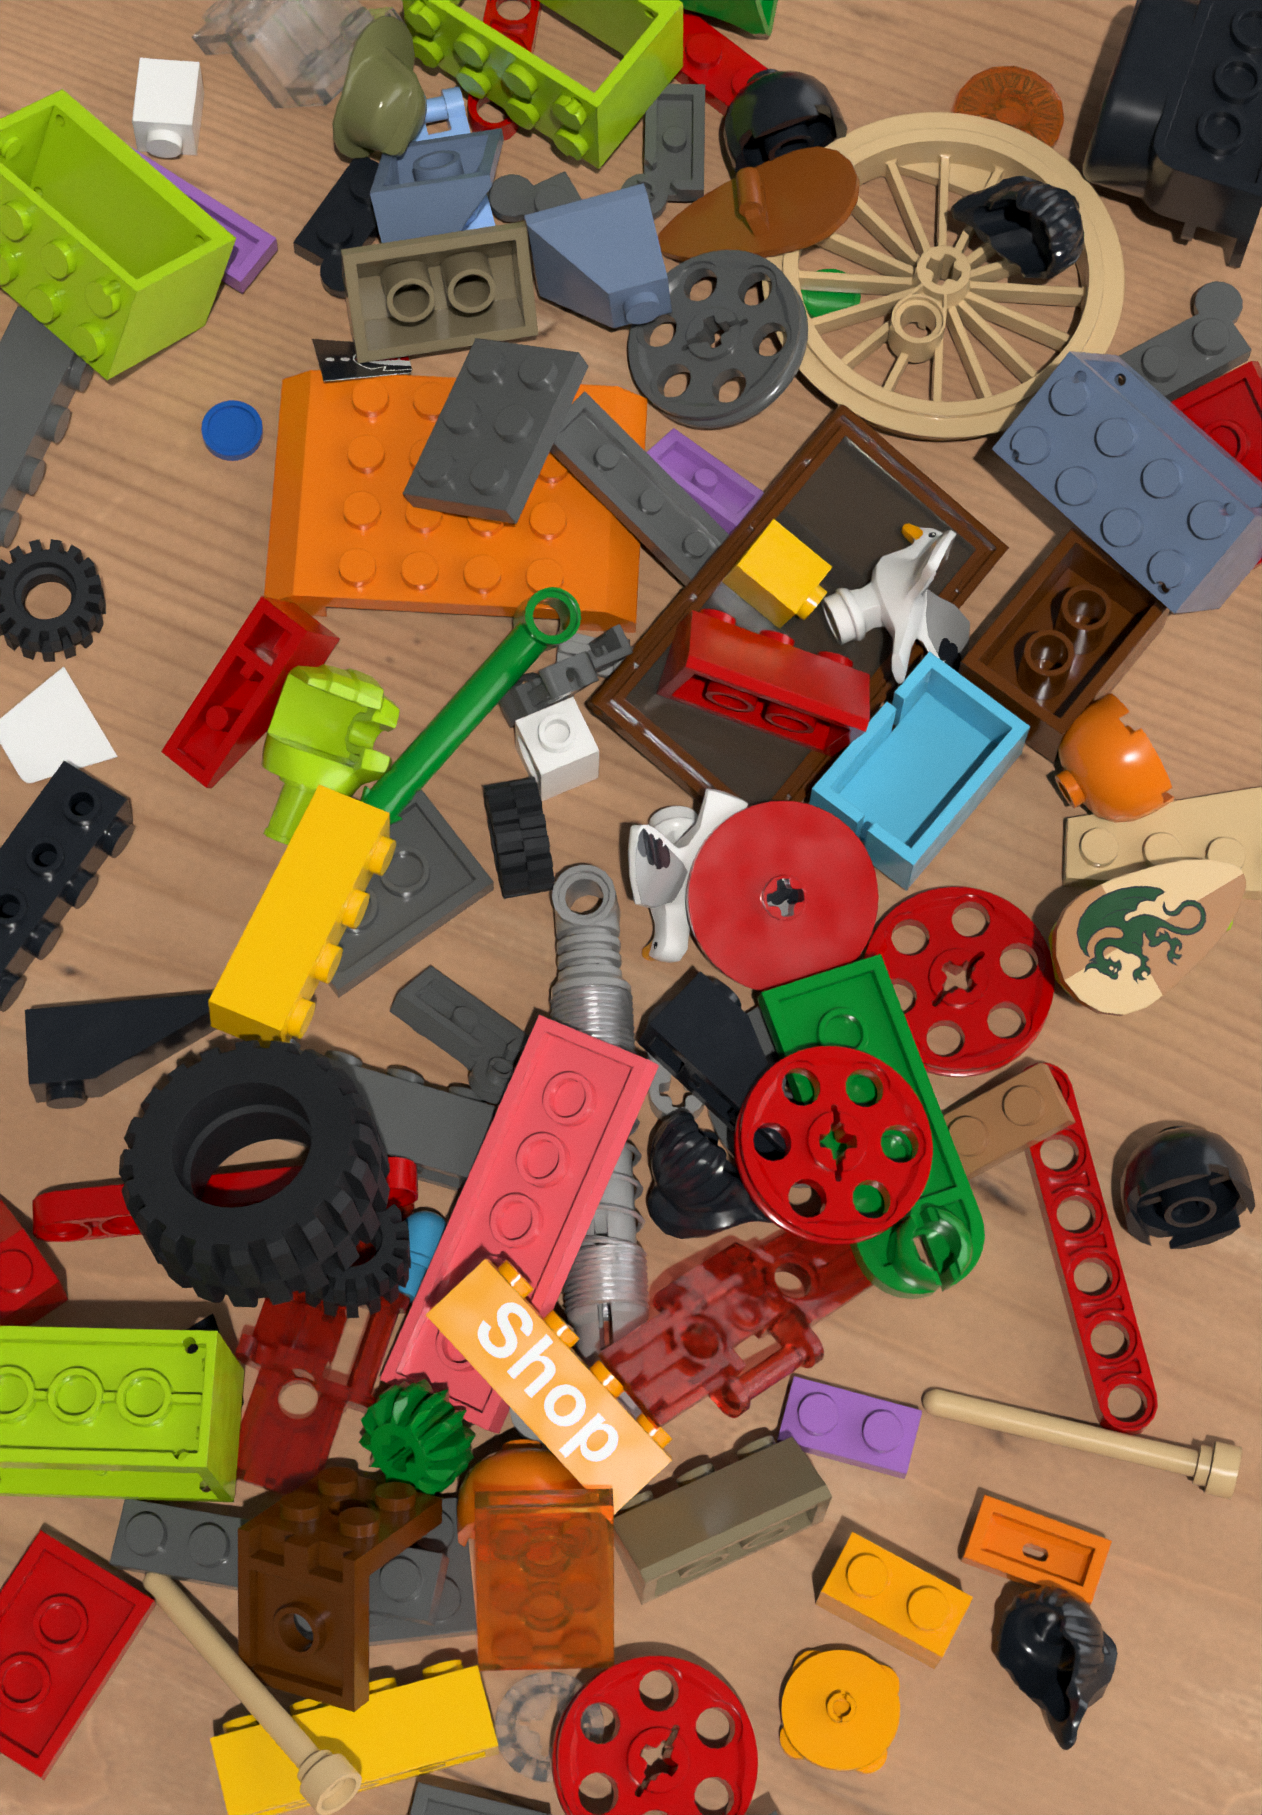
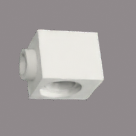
[515,697,599,801]

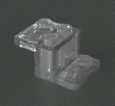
[192,0,407,109]

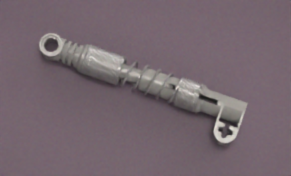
[509,864,650,1451]

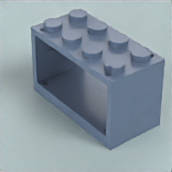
[992,351,1262,614]

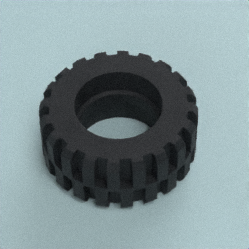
[119,1040,390,1308]

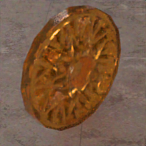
[953,66,1064,149]

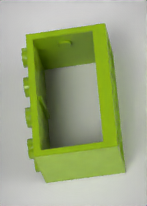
[402,0,683,169]
[0,89,236,380]
[0,1326,244,1502]

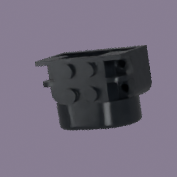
[1082,0,1262,268]

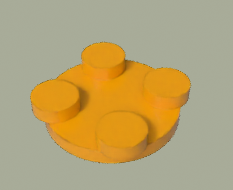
[779,1650,900,1775]

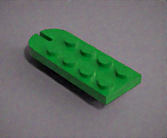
[757,954,985,1299]

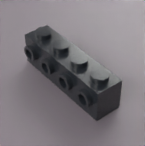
[0,761,134,1012]

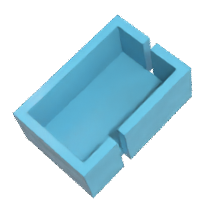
[809,651,1030,891]

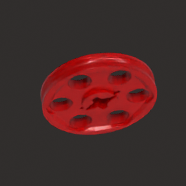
[864,887,1055,1078]
[734,1046,933,1246]
[551,1656,758,1815]

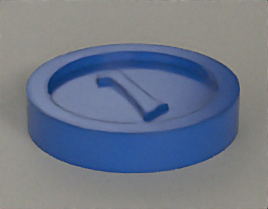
[201,400,263,461]

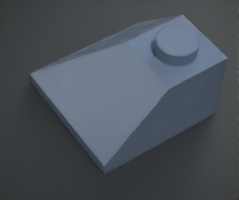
[370,128,504,243]
[524,183,672,328]

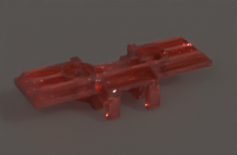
[235,1204,415,1495]
[598,1211,874,1430]

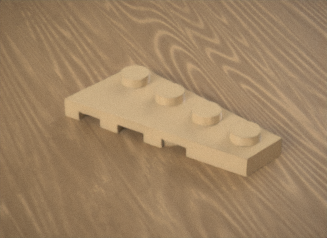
[1063,787,1262,900]

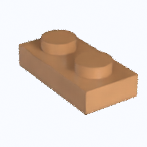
[944,1063,1076,1181]

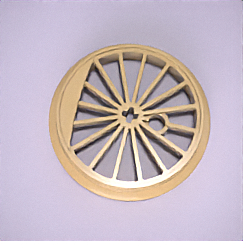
[762,112,1125,441]

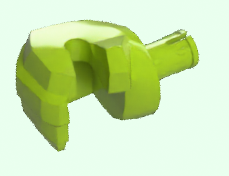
[261,664,400,845]

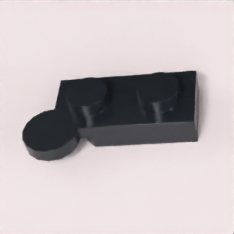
[293,157,379,298]

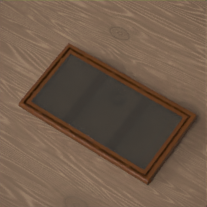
[587,404,1009,808]

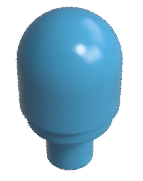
[398,1211,447,1303]

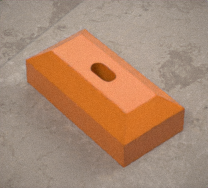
[961,1495,1112,1606]

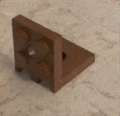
[238,1467,442,1712]

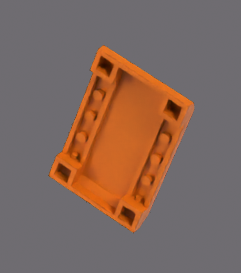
[264,370,648,633]

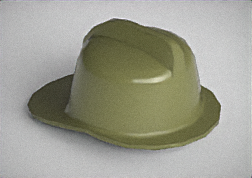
[332,16,427,159]

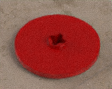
[686,801,879,992]

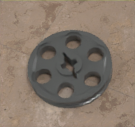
[628,250,808,428]

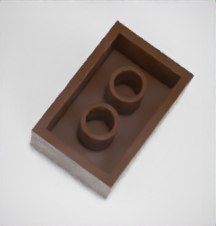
[958,526,1170,763]

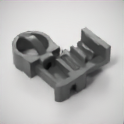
[499,624,633,728]

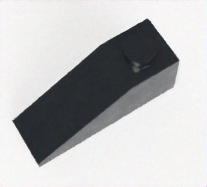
[638,971,786,1161]
[25,993,217,1109]

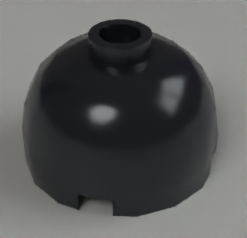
[723,69,848,173]
[1120,1126,1255,1249]

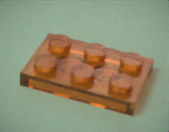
[475,1488,614,1671]

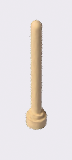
[923,1389,1242,1500]
[143,1573,362,1815]

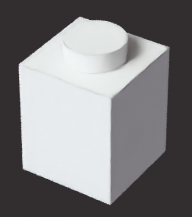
[132,58,204,158]

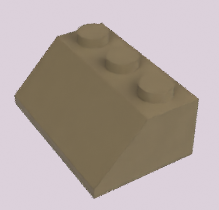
[341,221,538,364]
[608,1435,832,1605]

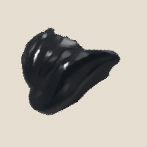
[951,176,1084,279]
[648,1111,773,1239]
[996,1585,1118,1750]

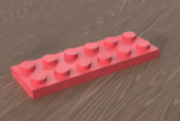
[379,1015,659,1434]

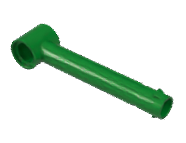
[360,587,581,825]

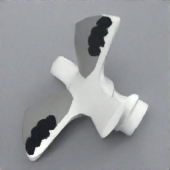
[821,523,970,684]
[628,789,799,963]

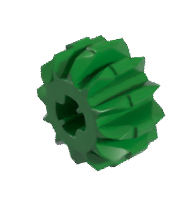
[359,1379,476,1495]

